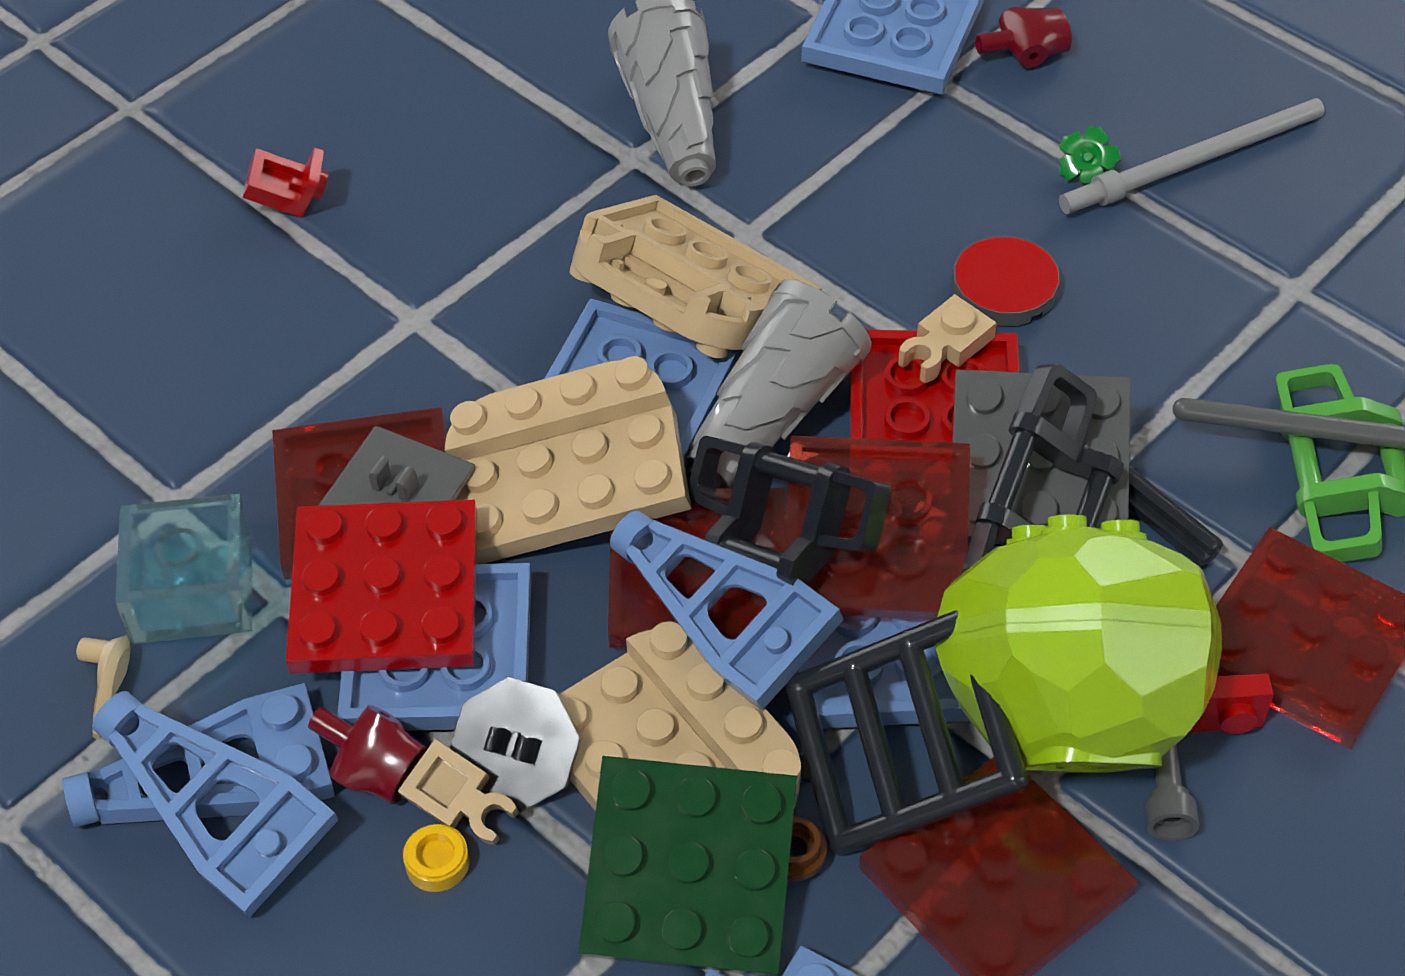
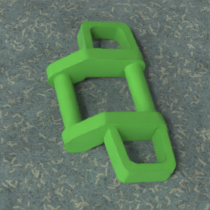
[1276,364,1405,565]

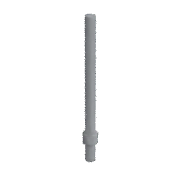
[1059,98,1325,214]

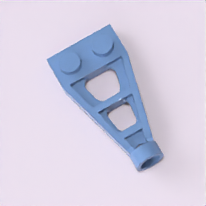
[610,511,844,711]
[62,683,335,828]
[92,691,339,918]

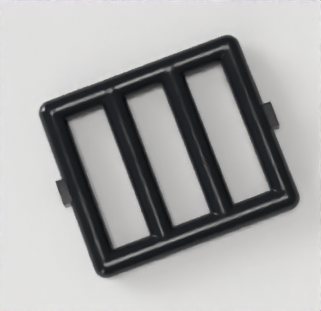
[786,610,1028,855]

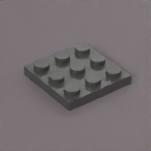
[948,370,1131,545]

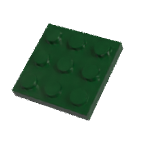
[578,755,797,976]

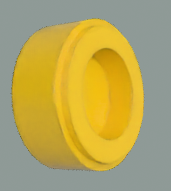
[403,824,470,892]

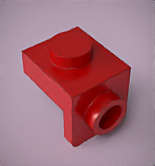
[243,147,329,218]
[1189,673,1274,734]

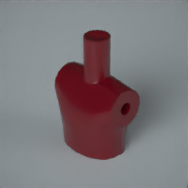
[975,7,1072,68]
[308,705,427,805]

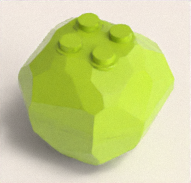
[935,514,1222,773]

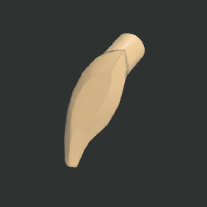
[76,635,131,739]

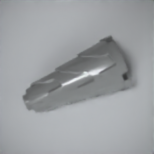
[608,0,716,186]
[686,279,872,493]

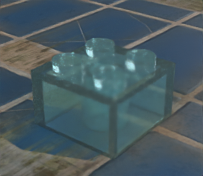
[116,493,252,644]

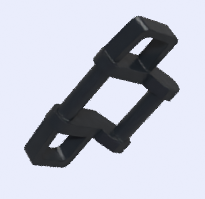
[962,363,1124,574]
[688,436,891,586]

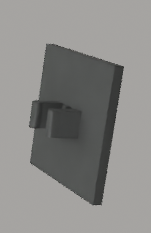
[319,426,476,506]

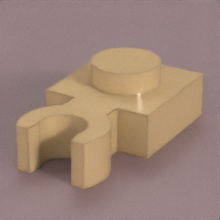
[898,294,997,383]
[398,739,519,846]

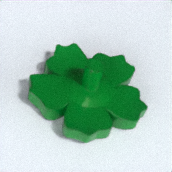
[1059,126,1121,185]

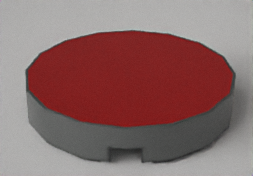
[952,236,1060,326]

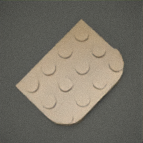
[569,195,822,358]
[445,356,691,564]
[560,622,801,811]

